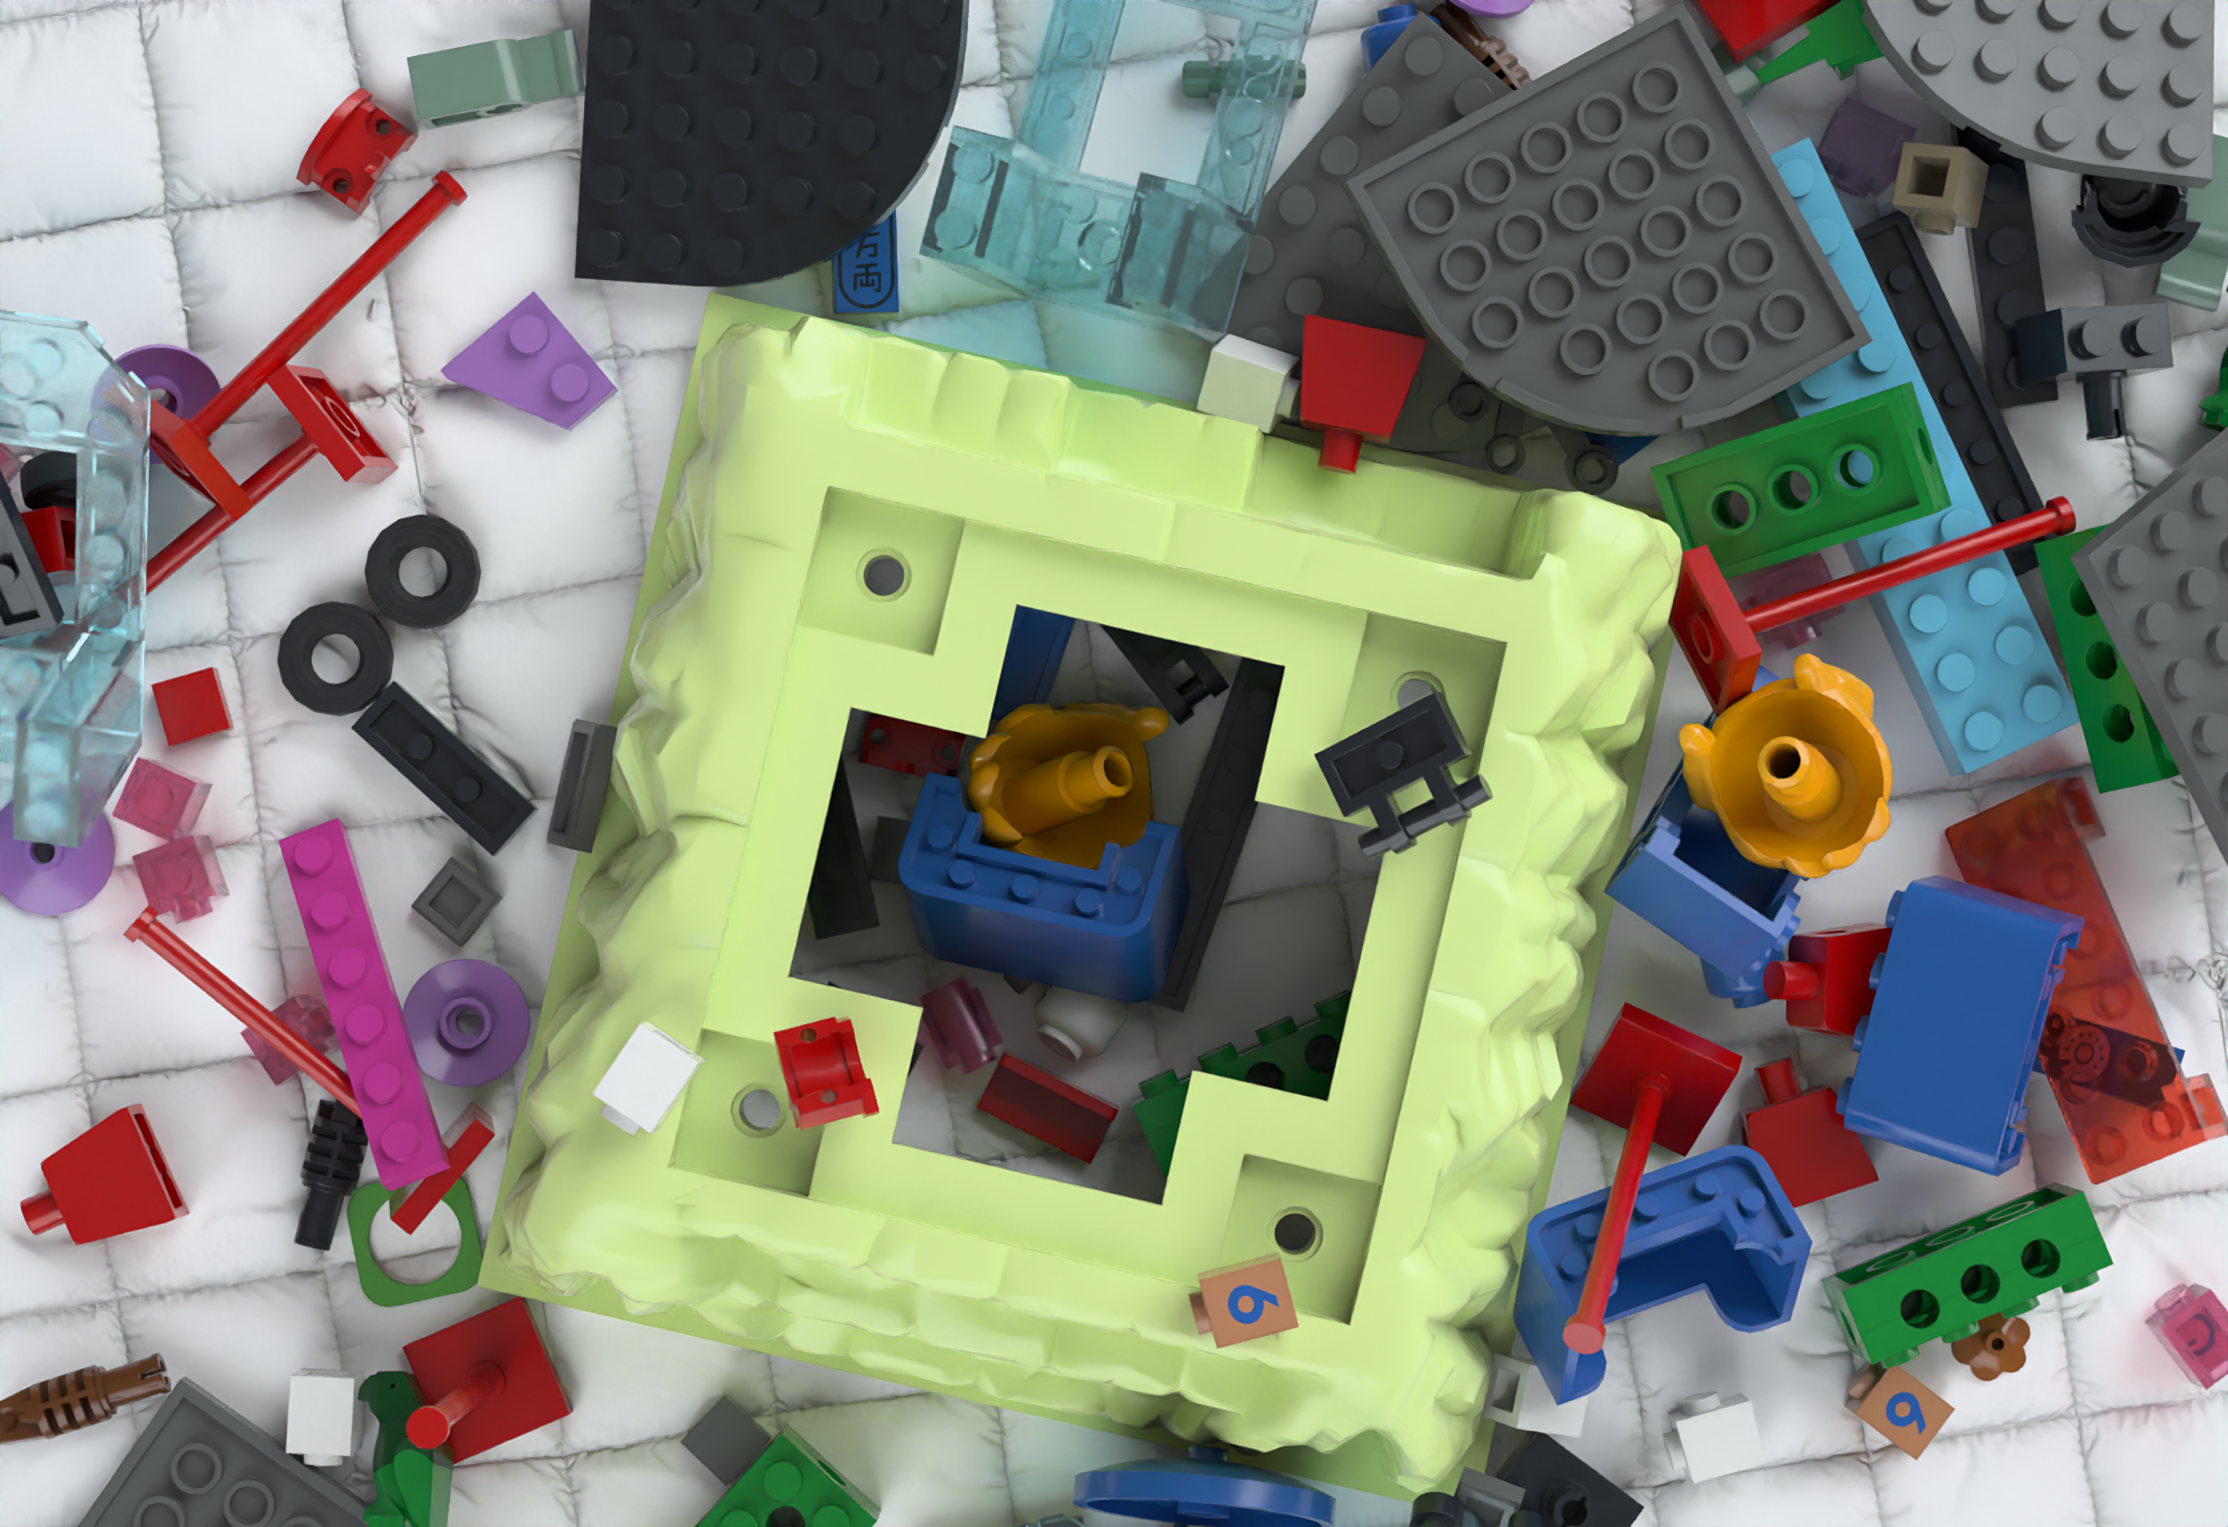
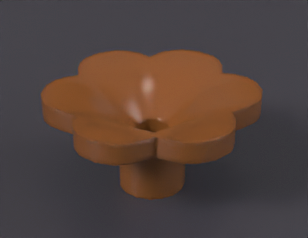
[1951,1311,2031,1381]

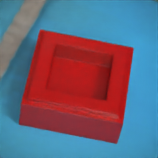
[151,667,234,747]

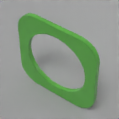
[347,1177,483,1307]

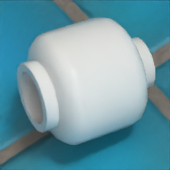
[1034,985,1128,1062]

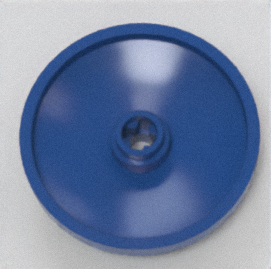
[1073,1446,1336,1527]

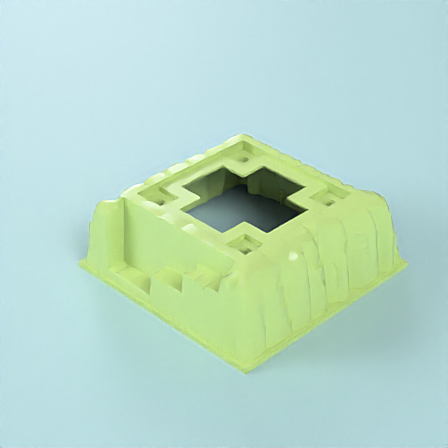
[477,292,1682,1503]

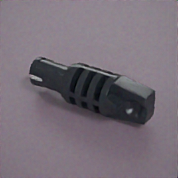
[293,1070,369,1251]

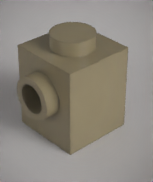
[1891,142,1989,235]

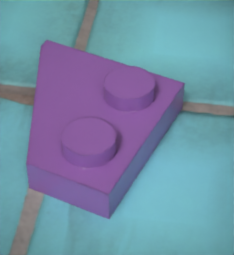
[440,291,619,431]

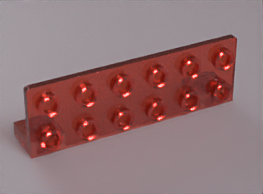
[1945,777,2228,1185]

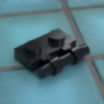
[1314,692,1493,861]

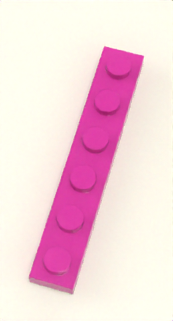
[278,818,451,1191]

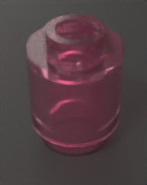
[919,975,1004,1075]

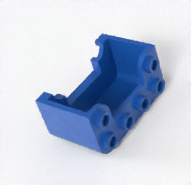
[1603,664,1810,980]
[898,772,1192,1003]
[1836,875,2085,1177]
[1512,1145,1813,1406]

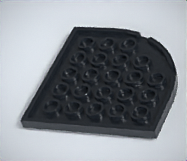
[574,0,970,287]

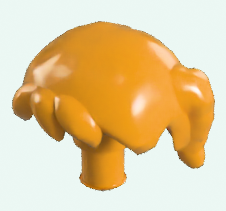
[1679,653,1893,879]
[968,701,1170,871]

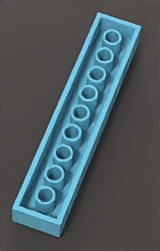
[1769,137,2080,776]

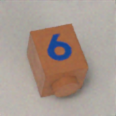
[1188,1252,1299,1349]
[1844,1361,1955,1460]

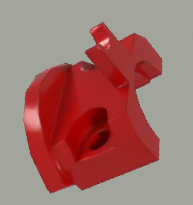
[296,88,417,216]
[858,712,966,778]
[773,1016,880,1130]

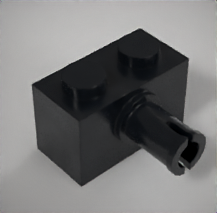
[2015,303,2173,441]
[1495,1430,1645,1527]

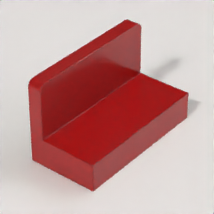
[976,1049,1119,1165]

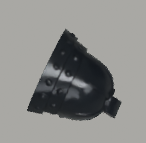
[2071,174,2201,268]

